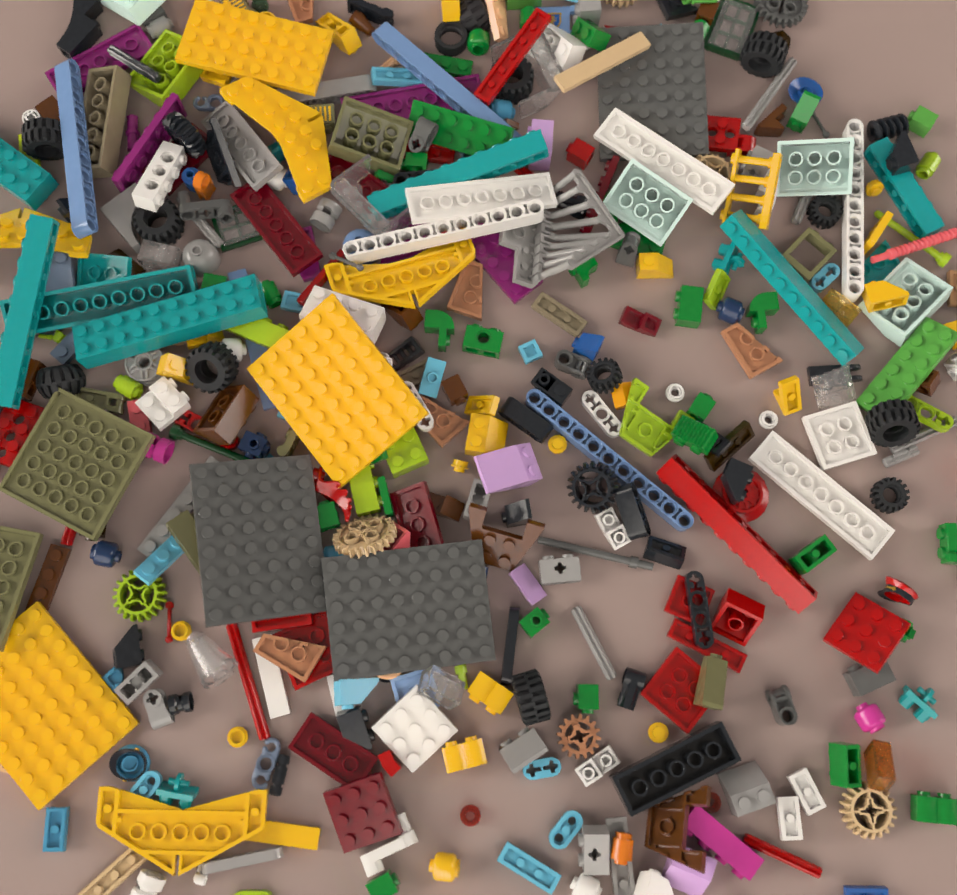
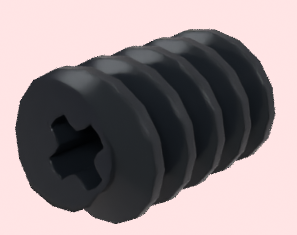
[867,113,909,142]

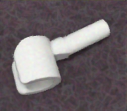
[193,864,208,886]

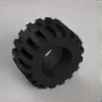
[739,31,789,78]
[490,58,534,105]
[21,117,64,161]
[133,199,185,248]
[185,341,239,394]
[865,399,921,448]
[511,669,551,726]

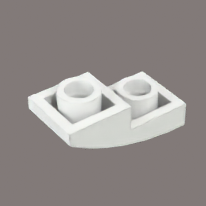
[593,506,631,550]
[574,744,621,787]

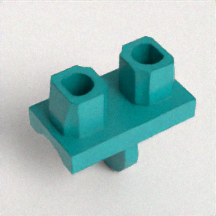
[712,241,745,275]
[898,685,939,723]
[155,773,200,809]

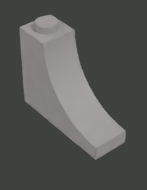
[100,183,144,255]

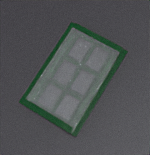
[704,0,760,61]
[211,205,263,253]

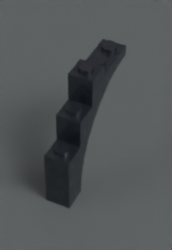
[56,0,104,59]

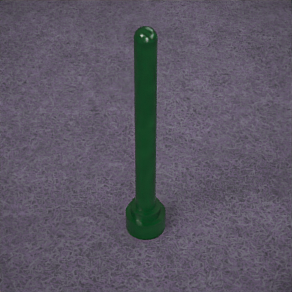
[168,424,249,461]

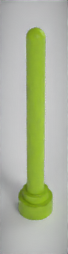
[874,210,952,268]

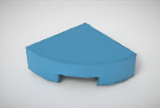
[102,667,124,693]

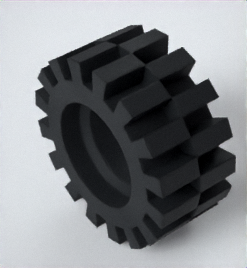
[806,195,844,229]
[586,357,623,394]
[869,477,910,514]

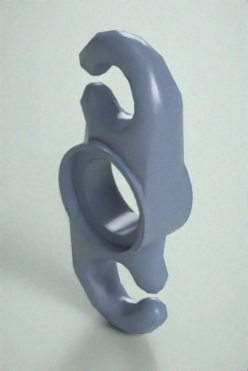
[193,94,237,112]
[251,737,281,789]

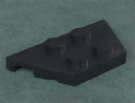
[206,117,242,188]

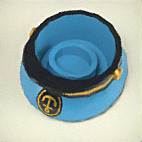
[109,744,151,782]

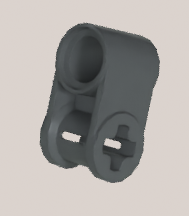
[408,116,439,153]
[615,231,641,268]
[554,349,592,380]
[765,685,798,726]

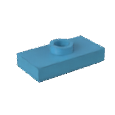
[42,807,70,852]

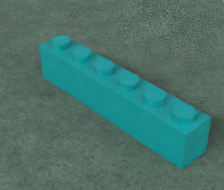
[864,137,945,239]

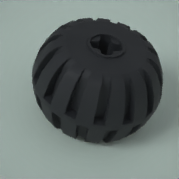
[460,0,491,34]
[36,364,86,399]

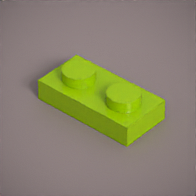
[703,269,731,310]

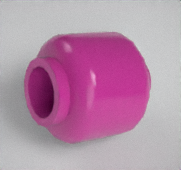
[854,702,886,734]

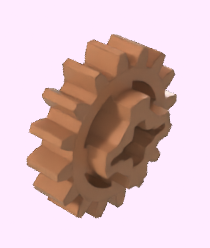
[556,713,601,759]

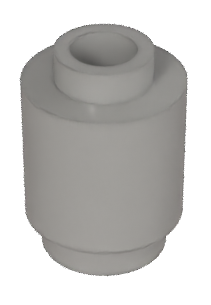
[146,15,174,40]

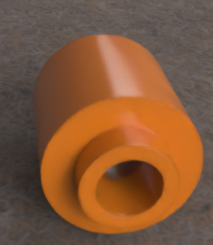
[611,831,634,865]

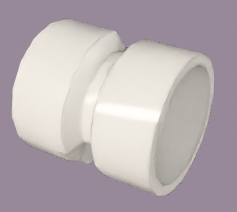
[130,869,167,895]

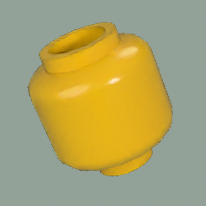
[429,852,460,882]

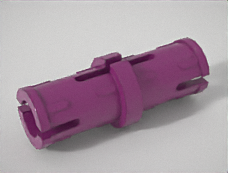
[125,114,140,152]

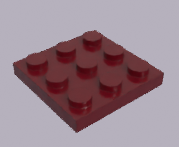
[323,772,403,853]

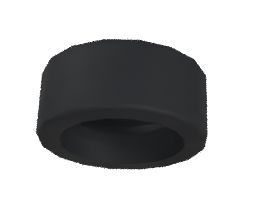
[434,21,468,57]

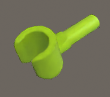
[38,330,66,344]

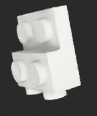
[135,376,191,432]

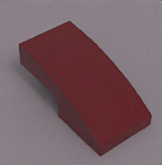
[618,305,662,337]

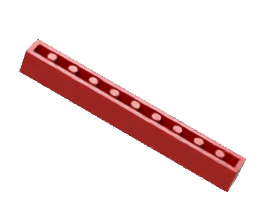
[656,454,818,614]

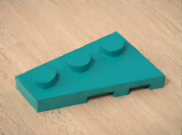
[851,239,901,293]
[77,253,132,286]

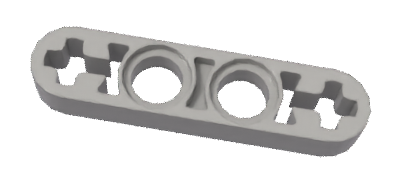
[201,846,284,875]

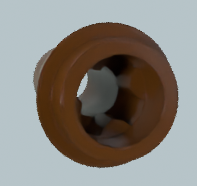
[349,11,375,37]

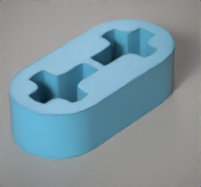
[809,263,840,293]
[522,757,561,780]

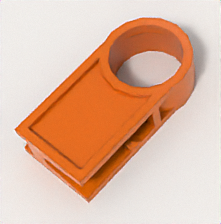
[192,171,216,201]

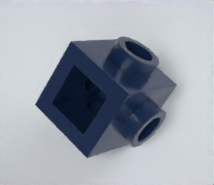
[238,430,271,459]

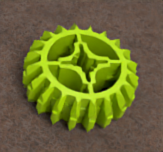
[112,570,168,622]

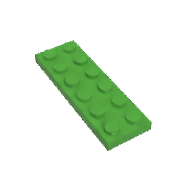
[856,316,957,412]

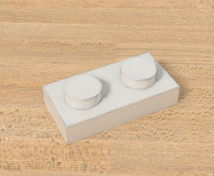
[786,767,827,816]
[775,795,803,841]

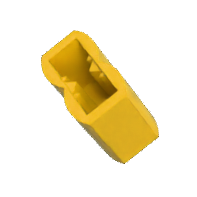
[467,671,514,716]
[442,735,487,774]

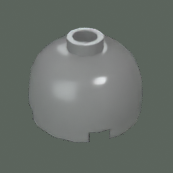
[182,239,221,277]

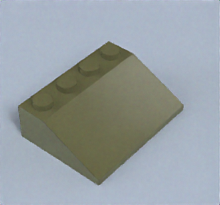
[328,96,414,175]

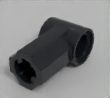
[556,191,588,219]
[616,667,647,711]

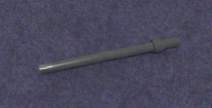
[538,536,654,571]

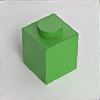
[907,105,939,138]

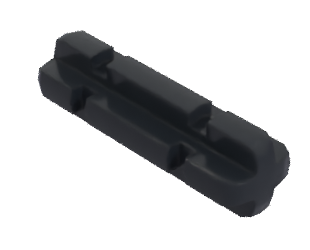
[269,754,290,796]

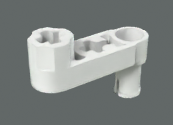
[360,812,419,878]

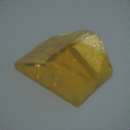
[822,288,862,328]

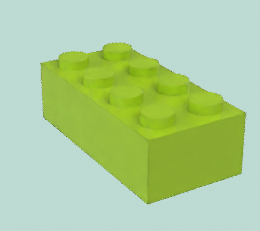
[386,427,429,479]

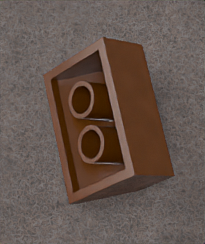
[193,385,259,445]

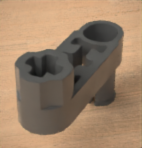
[177,190,235,224]

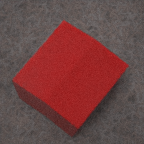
[378,749,403,778]

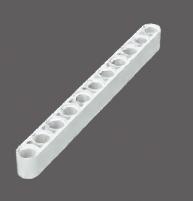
[842,119,864,303]
[343,199,544,264]

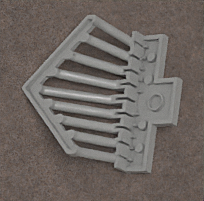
[499,169,625,289]

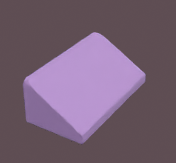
[508,563,547,607]

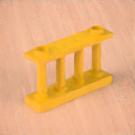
[720,148,783,230]

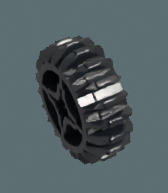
[162,111,207,159]
[567,461,620,514]

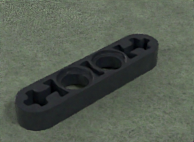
[684,571,714,649]
[501,606,520,686]

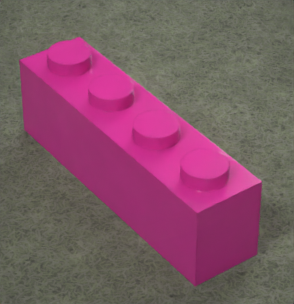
[687,807,764,881]

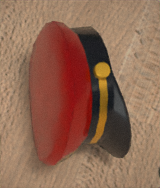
[877,576,919,606]

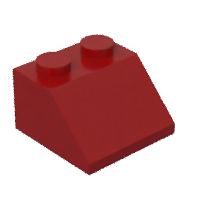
[711,588,765,647]

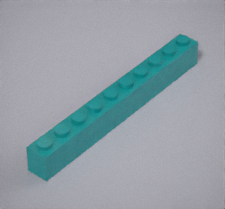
[367,129,549,223]
[720,209,864,366]
[0,214,60,410]

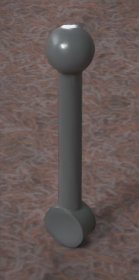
[812,110,830,138]
[329,252,364,271]

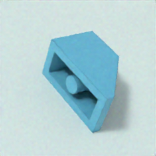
[334,677,379,710]

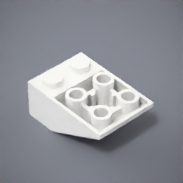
[528,23,587,75]

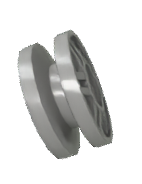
[124,349,164,386]

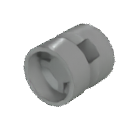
[309,197,343,233]

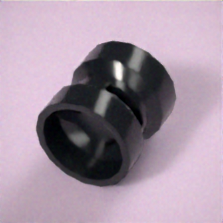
[168,691,194,715]

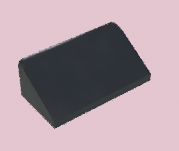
[643,535,687,570]

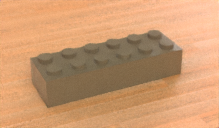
[84,65,132,179]

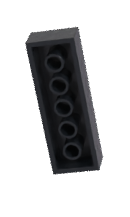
[609,721,742,817]

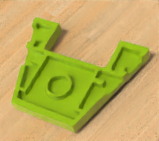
[619,378,695,457]

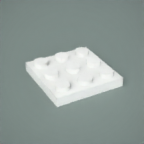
[801,401,877,471]
[371,684,458,773]

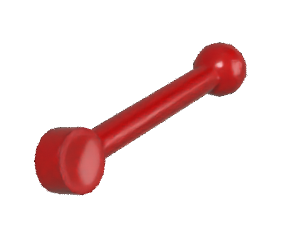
[165,601,174,643]

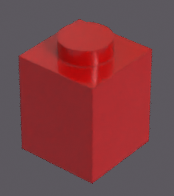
[566,138,595,170]

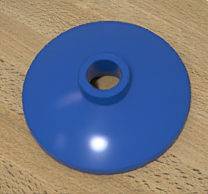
[788,77,823,103]

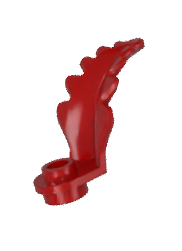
[313,466,353,522]

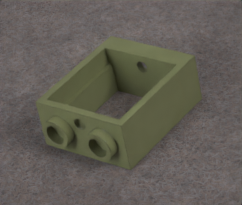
[783,227,837,283]

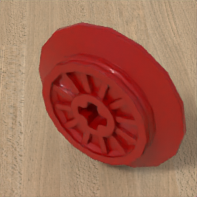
[712,470,769,523]

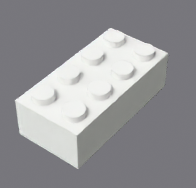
[299,285,386,344]

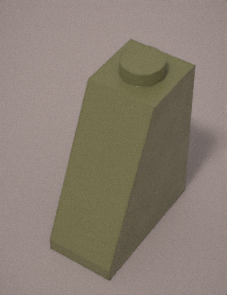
[693,653,728,710]

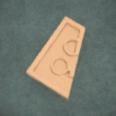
[485,0,508,44]

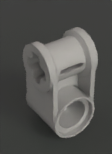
[143,688,175,730]

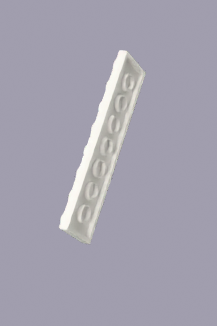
[594,107,735,216]
[405,172,558,225]
[748,431,896,561]

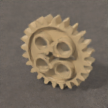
[332,514,397,558]

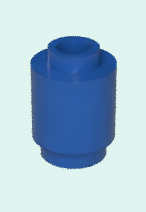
[182,167,198,193]

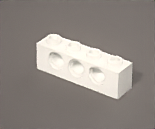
[132,141,187,212]

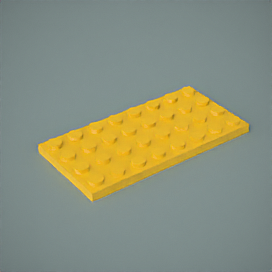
[175,0,334,97]

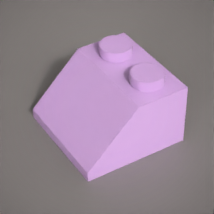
[661,846,718,895]

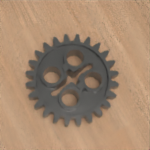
[752,0,809,29]

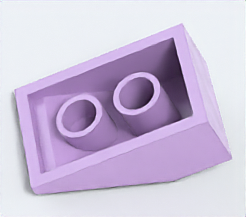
[473,443,543,494]

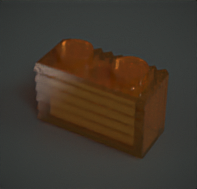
[863,739,897,792]

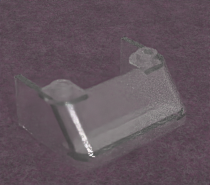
[491,33,563,119]
[330,154,412,235]

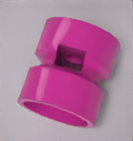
[145,432,175,464]

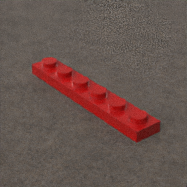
[474,7,552,106]

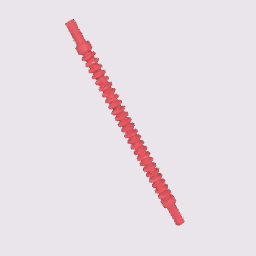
[870,227,957,264]

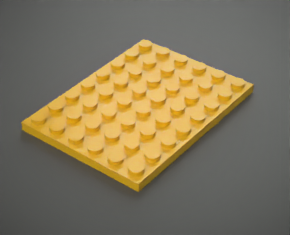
[246,293,429,488]
[0,601,140,811]

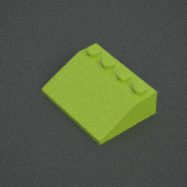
[130,29,204,107]

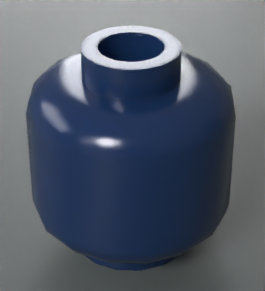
[715,297,745,324]
[90,540,122,568]

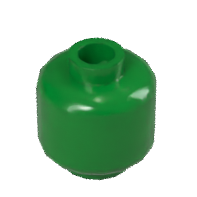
[467,29,490,56]

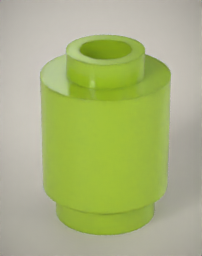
[915,152,941,180]
[113,374,144,400]

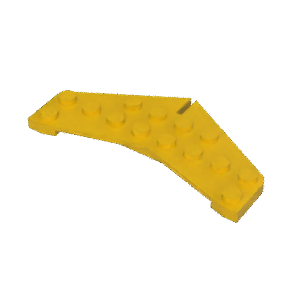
[220,77,332,204]
[0,207,93,258]
[324,227,475,309]
[96,786,268,876]

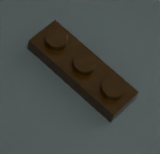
[703,420,755,472]

